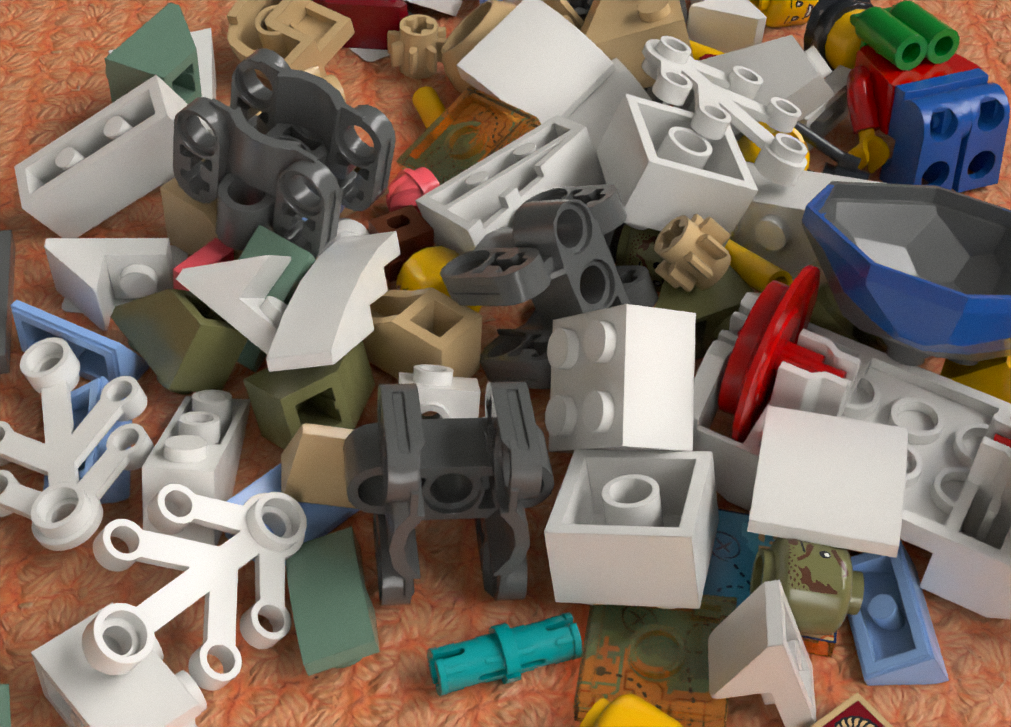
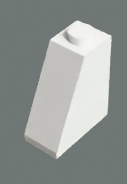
[699,35,835,141]

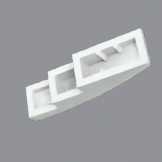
[266,231,401,372]

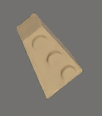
[586,0,694,89]

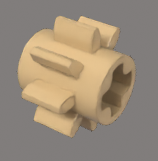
[387,14,446,79]
[654,214,731,292]

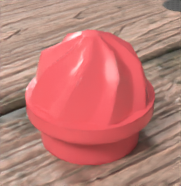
[386,167,440,216]

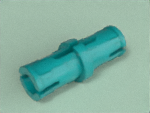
[427,612,583,696]

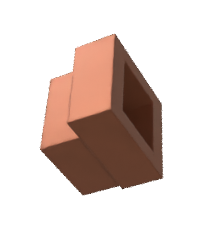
[367,205,434,282]

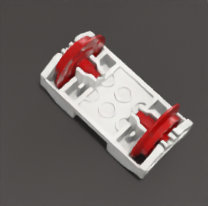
[693,265,1011,620]

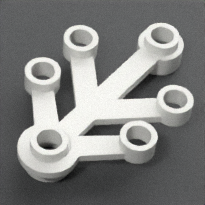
[642,36,808,187]
[0,337,154,551]
[82,484,307,691]

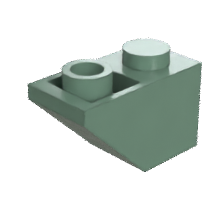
[105,2,202,104]

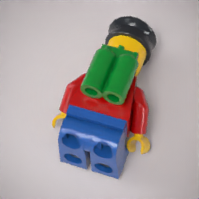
[804,0,1010,193]

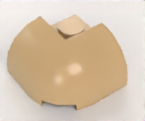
[226,0,355,80]

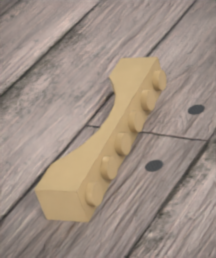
[160,159,482,379]

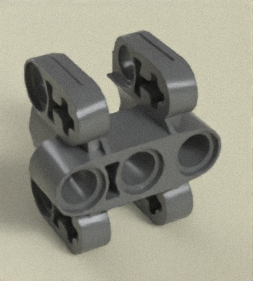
[173,48,396,259]
[440,184,658,389]
[343,381,554,606]

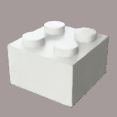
[596,93,758,247]
[545,304,696,453]
[544,449,719,609]

